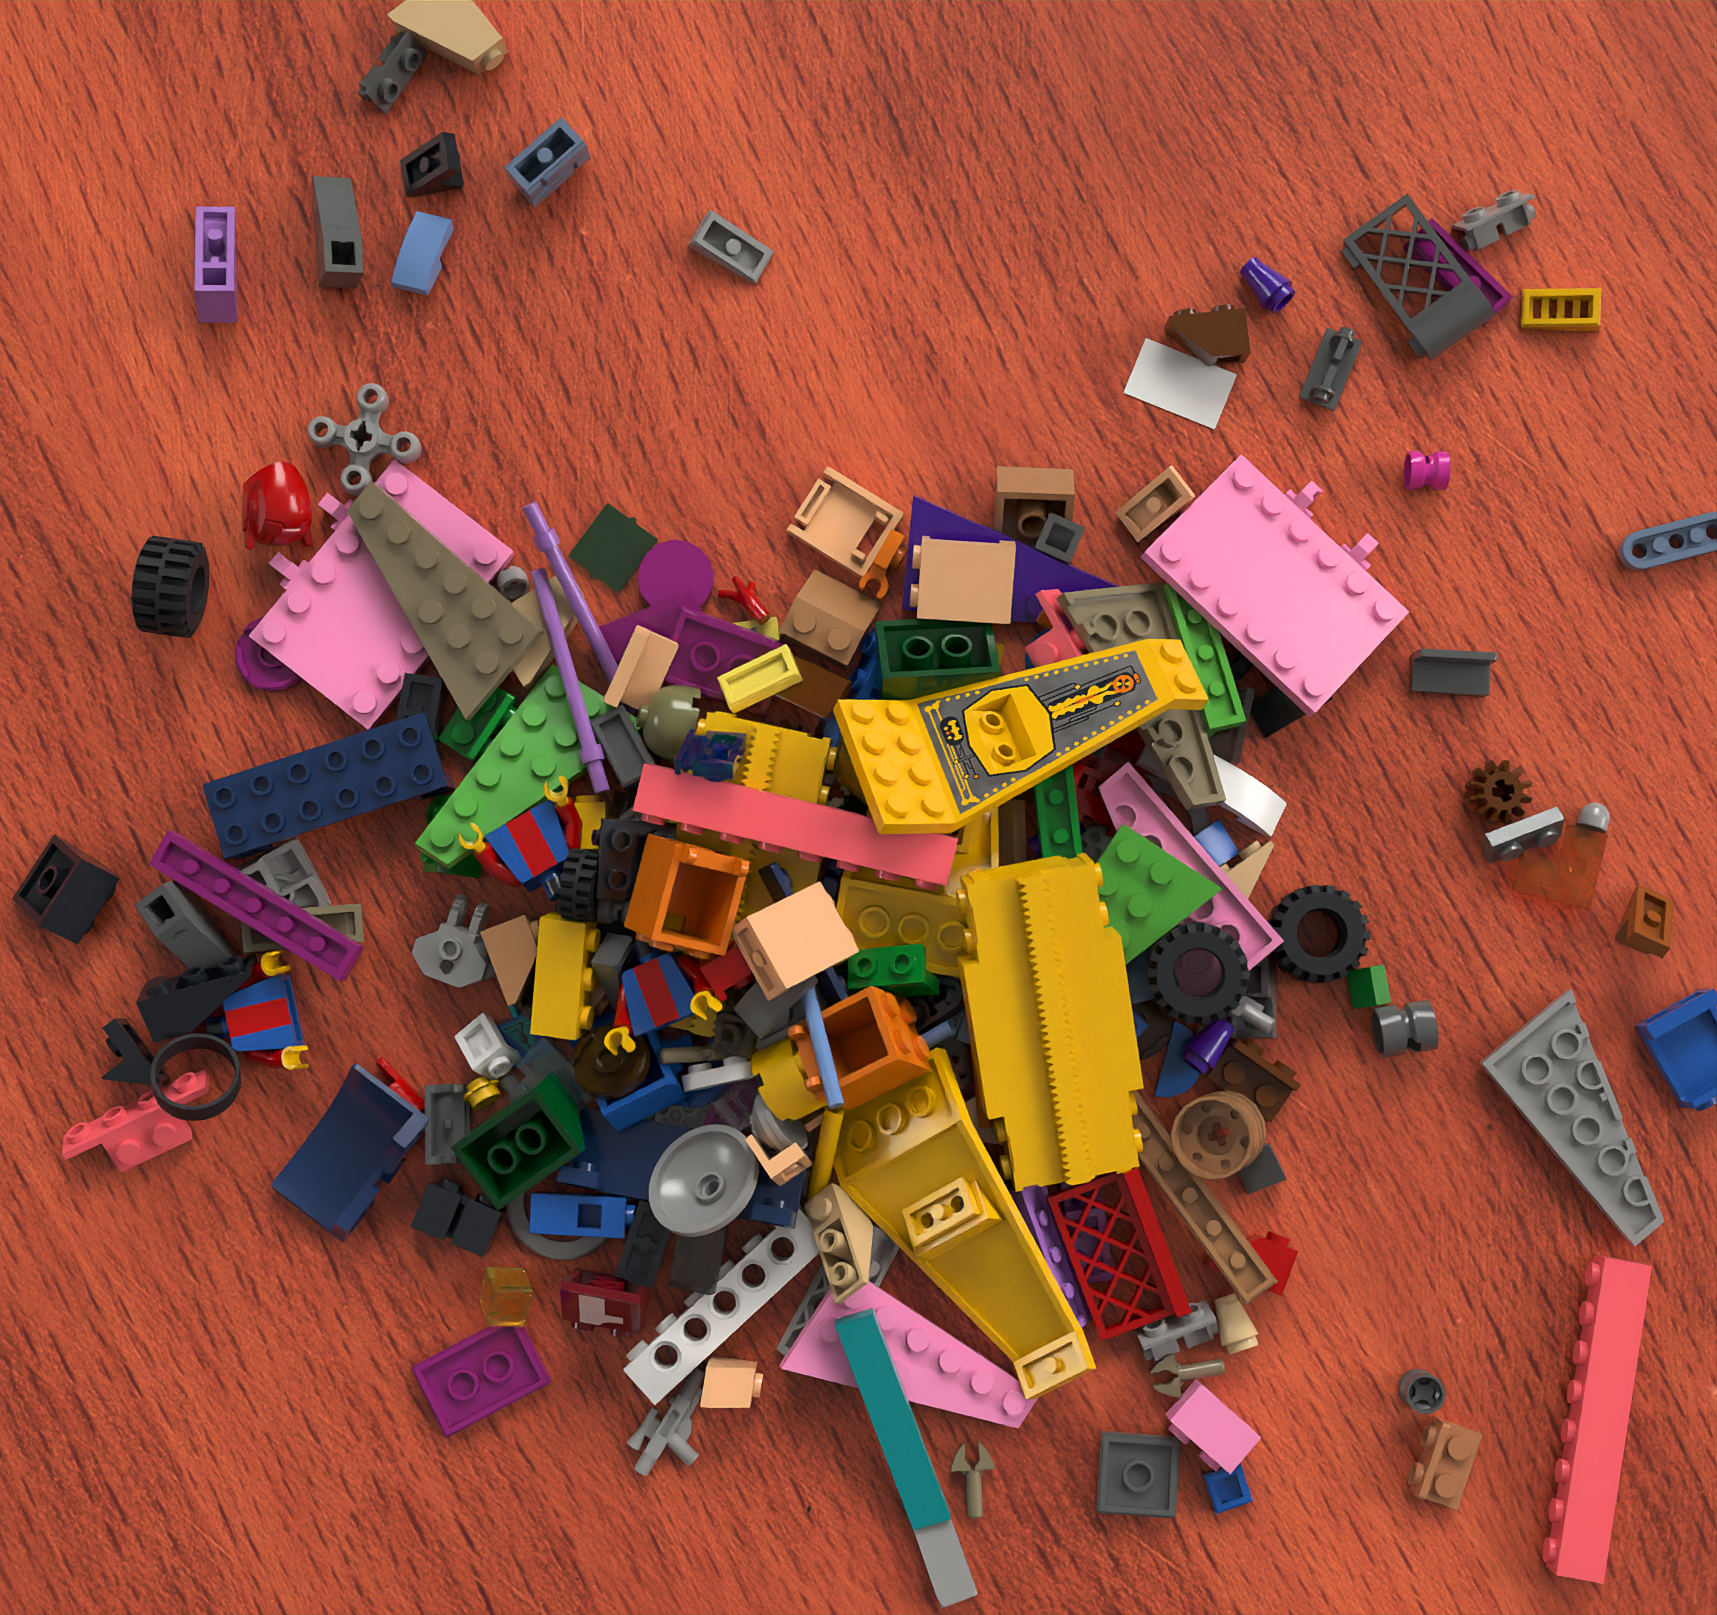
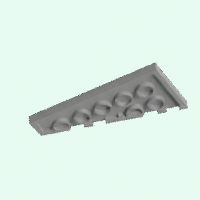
[1479,989,1665,1246]

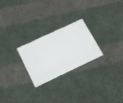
[1124,338,1237,429]

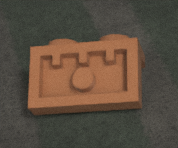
[1408,1416,1483,1510]

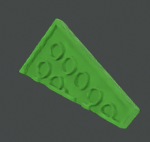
[415,664,643,869]
[1097,824,1222,965]

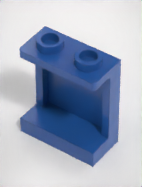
[1634,988,1717,1111]

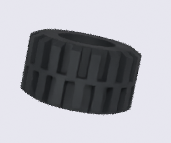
[131,536,209,638]
[1267,885,1371,983]
[1147,922,1250,1024]

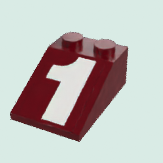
[560,1268,651,1338]

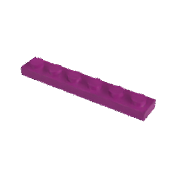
[149,831,364,981]

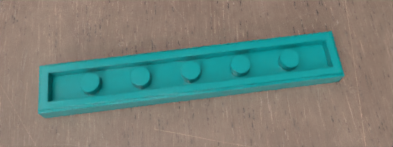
[835,1308,951,1531]

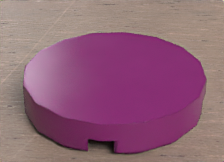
[638,540,714,607]
[235,617,303,692]

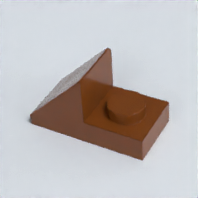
[1615,885,1674,959]

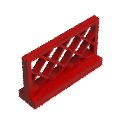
[1046,1167,1192,1341]

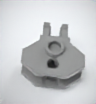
[412,894,496,988]

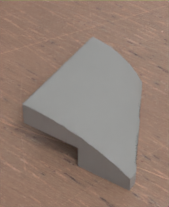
[236,836,332,907]

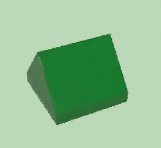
[1346,964,1391,1009]

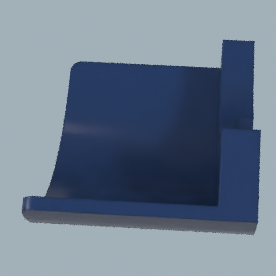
[272,1063,430,1243]

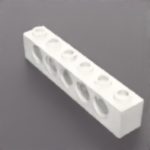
[623,1205,819,1405]

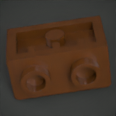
[1205,1038,1300,1123]

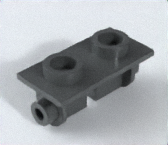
[357,31,428,114]
[1299,327,1362,411]

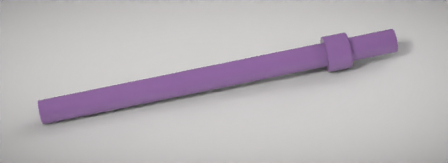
[522,501,638,714]
[531,568,610,794]

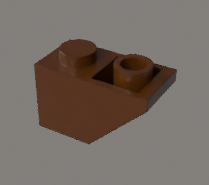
[1165,304,1251,366]

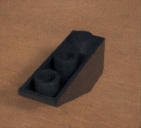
[136,955,257,1042]

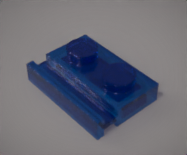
[675,729,747,782]

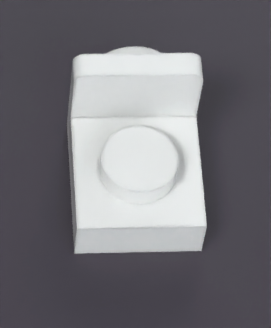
[454,1012,521,1080]

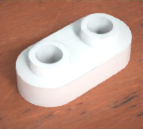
[681,1055,758,1092]

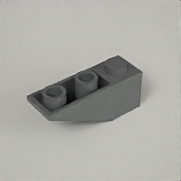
[312,176,364,289]
[135,880,237,968]

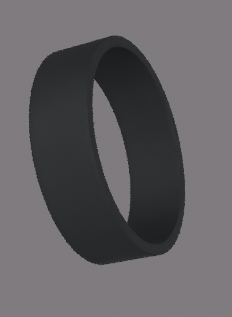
[150,1033,241,1121]

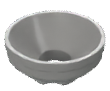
[749,1092,808,1153]

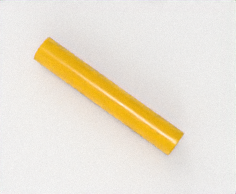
[804,1105,844,1210]

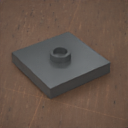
[1096,1430,1180,1518]

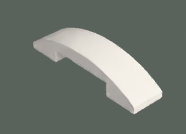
[1136,744,1287,838]

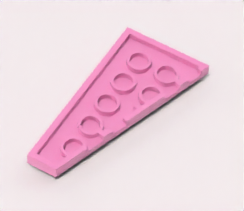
[1098,762,1284,997]
[779,1280,1038,1428]

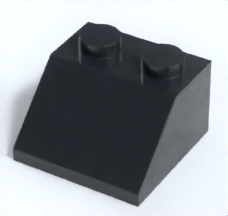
[12,834,120,944]

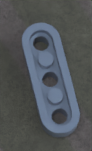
[1618,512,1717,571]

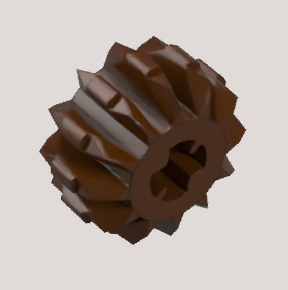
[1465,760,1533,825]

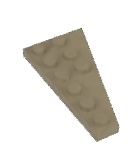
[347,481,544,720]
[1056,582,1226,810]

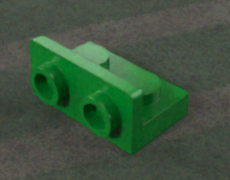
[438,687,520,764]
[848,944,939,998]

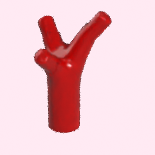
[718,576,771,625]

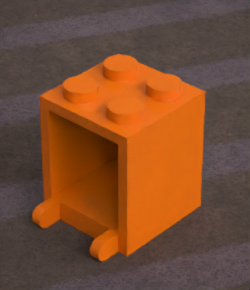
[624,833,750,960]
[786,986,932,1110]

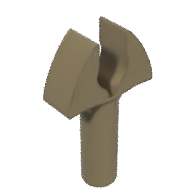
[659,1043,735,1064]
[1149,1354,1225,1397]
[951,1440,995,1519]

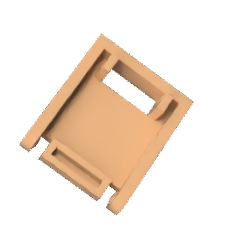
[786,466,904,579]

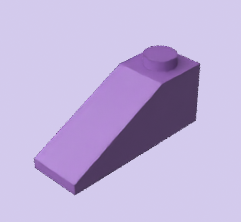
[194,206,238,323]

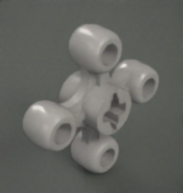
[307,383,422,497]

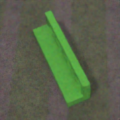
[1163,584,1246,739]

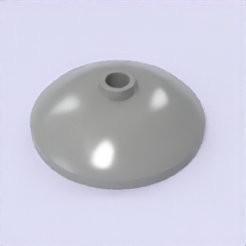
[649,1124,759,1237]

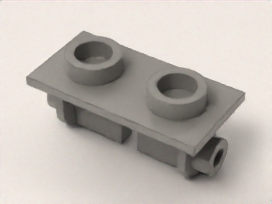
[1452,190,1536,251]
[1134,1300,1219,1362]

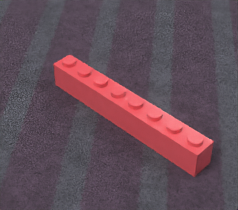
[633,763,958,891]
[1542,1254,1652,1584]

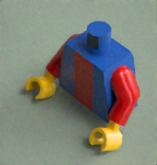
[458,776,583,901]
[604,940,722,1056]
[206,949,309,1070]

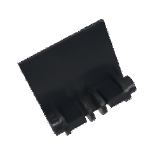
[591,818,677,900]

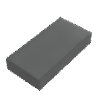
[590,704,655,791]

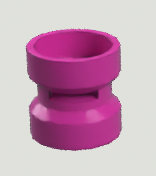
[1404,451,1450,490]

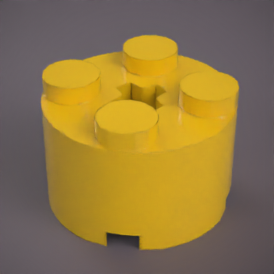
[751,1036,828,1123]

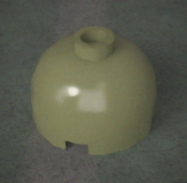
[636,685,701,764]

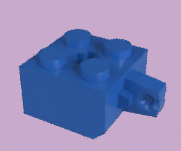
[596,1030,697,1132]

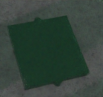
[568,503,659,593]

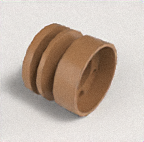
[1171,1090,1266,1180]

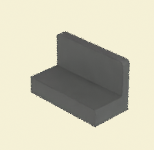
[1409,649,1497,697]

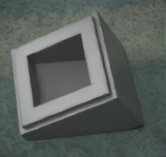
[1237,1142,1286,1194]

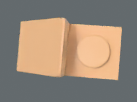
[1115,466,1195,542]

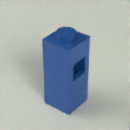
[529,1190,636,1238]

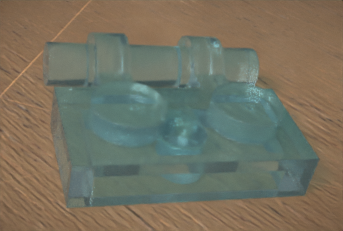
[499,1036,593,1113]

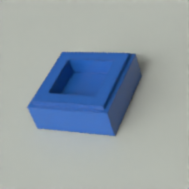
[1202,1463,1253,1514]

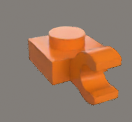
[859,529,908,601]

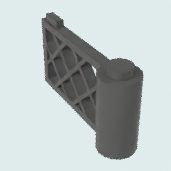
[1341,194,1496,361]

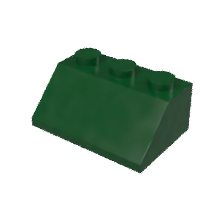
[875,619,1001,700]
[451,1072,585,1210]

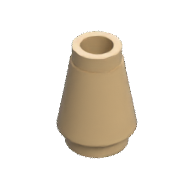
[1214,1293,1259,1355]

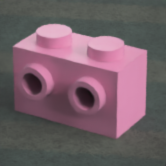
[1165,1379,1261,1474]

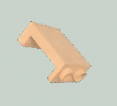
[910,536,1016,624]
[731,881,859,1001]

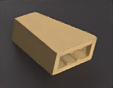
[387,0,508,75]
[512,575,586,691]

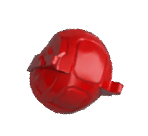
[242,461,312,550]

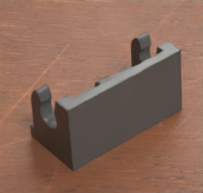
[425,1083,471,1165]

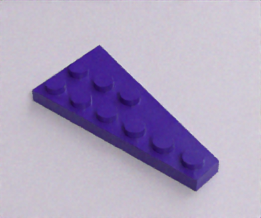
[902,494,1120,623]

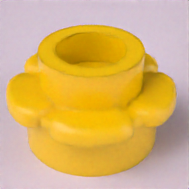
[463,1076,501,1110]

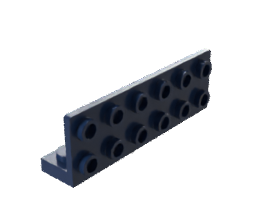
[203,713,455,861]
[557,1108,809,1229]

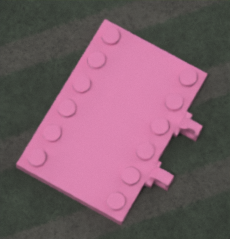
[1140,454,1409,717]
[249,459,515,730]

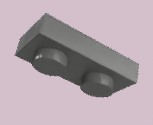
[1483,807,1564,864]

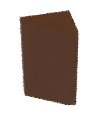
[774,654,852,719]

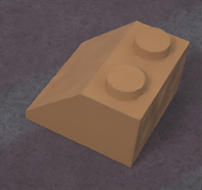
[993,466,1075,547]
[779,569,883,672]
[480,915,539,1006]

